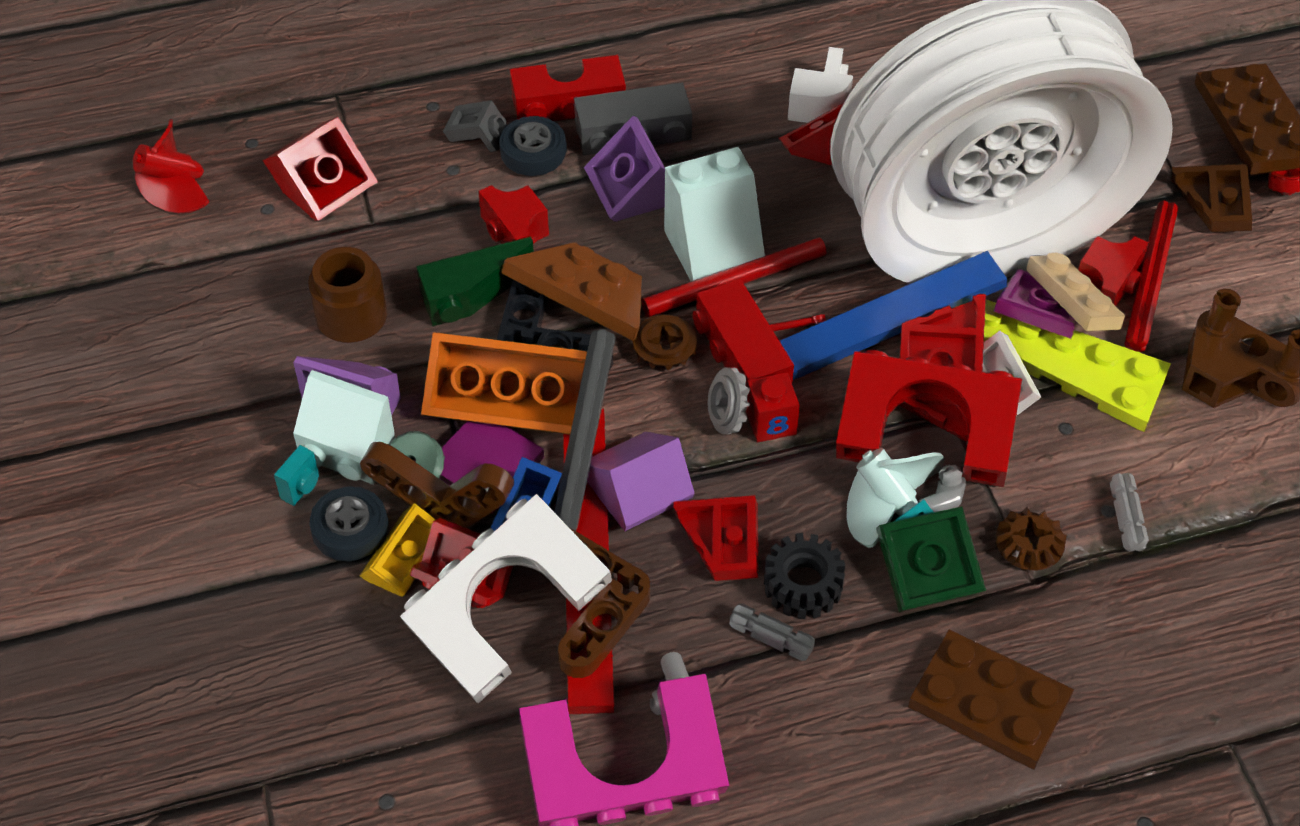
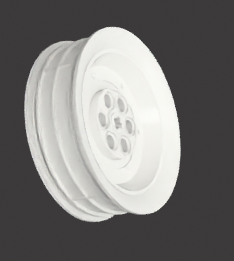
[830,0,1173,284]

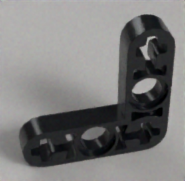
[497,280,613,370]

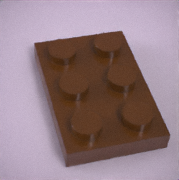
[908,629,1074,770]

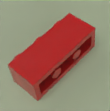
[692,278,794,387]

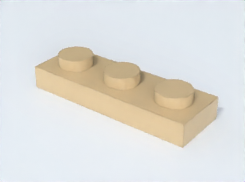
[1026,253,1125,331]

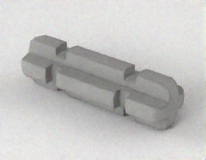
[1110,473,1149,552]

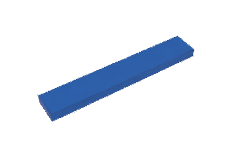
[780,251,1007,380]

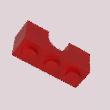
[510,55,626,121]

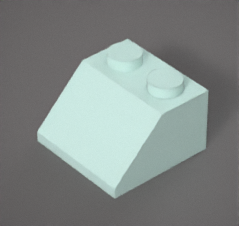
[293,370,395,485]

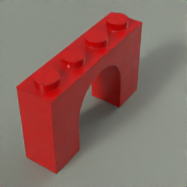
[836,350,1022,487]

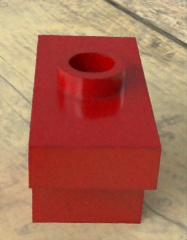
[478,185,549,244]
[1078,236,1149,307]

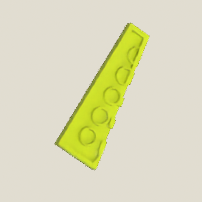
[984,299,1171,432]

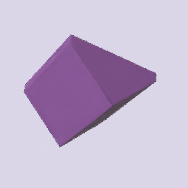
[584,116,665,221]
[587,432,694,532]

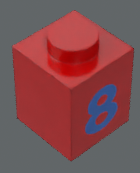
[746,372,800,443]

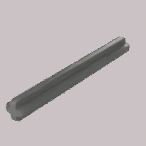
[554,329,616,531]

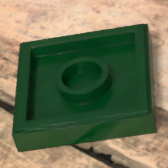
[876,506,986,613]

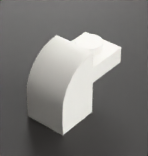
[788,47,853,123]

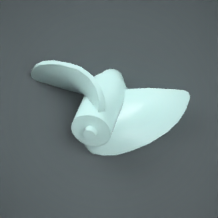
[846,448,944,548]

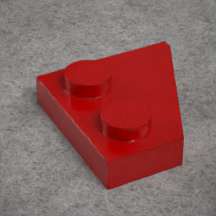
[673,495,758,581]

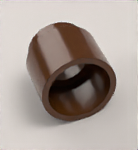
[308,247,387,343]

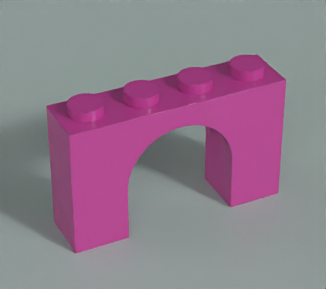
[519,674,729,826]

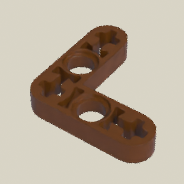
[360,442,514,528]
[558,528,650,678]

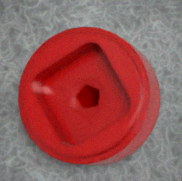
[1268,168,1300,196]

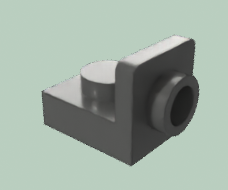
[443,100,508,152]

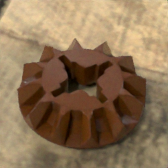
[633,315,697,371]
[995,507,1067,571]

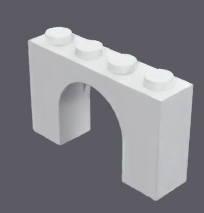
[400,494,612,703]

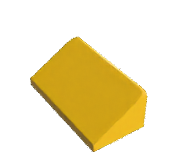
[360,503,436,597]

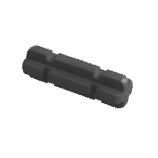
[729,603,815,661]

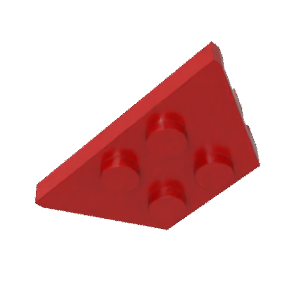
[899,294,986,442]

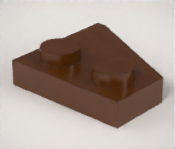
[1171,164,1253,232]

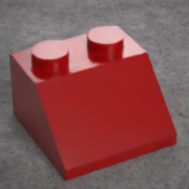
[263,116,378,221]

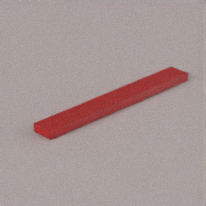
[563,409,614,714]

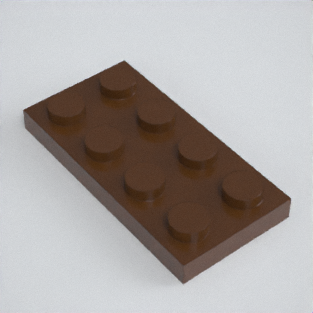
[1194,63,1300,175]

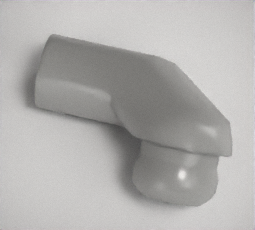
[918,465,966,513]

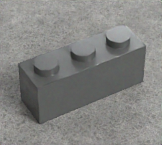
[574,82,692,155]

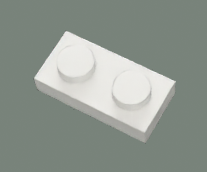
[982,330,1042,416]

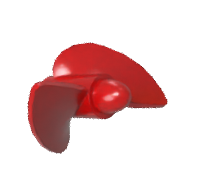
[133,119,209,214]

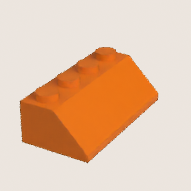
[421,332,587,434]

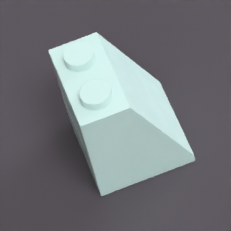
[664,147,765,281]

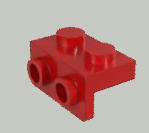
[410,518,513,608]

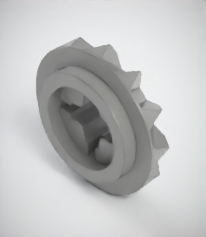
[708,367,750,434]

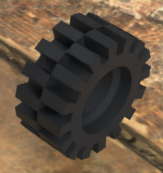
[764,533,845,619]

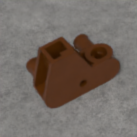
[1182,289,1300,408]

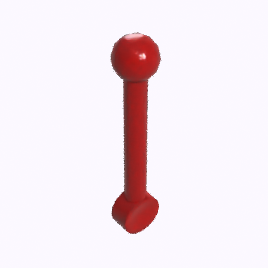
[769,314,826,332]

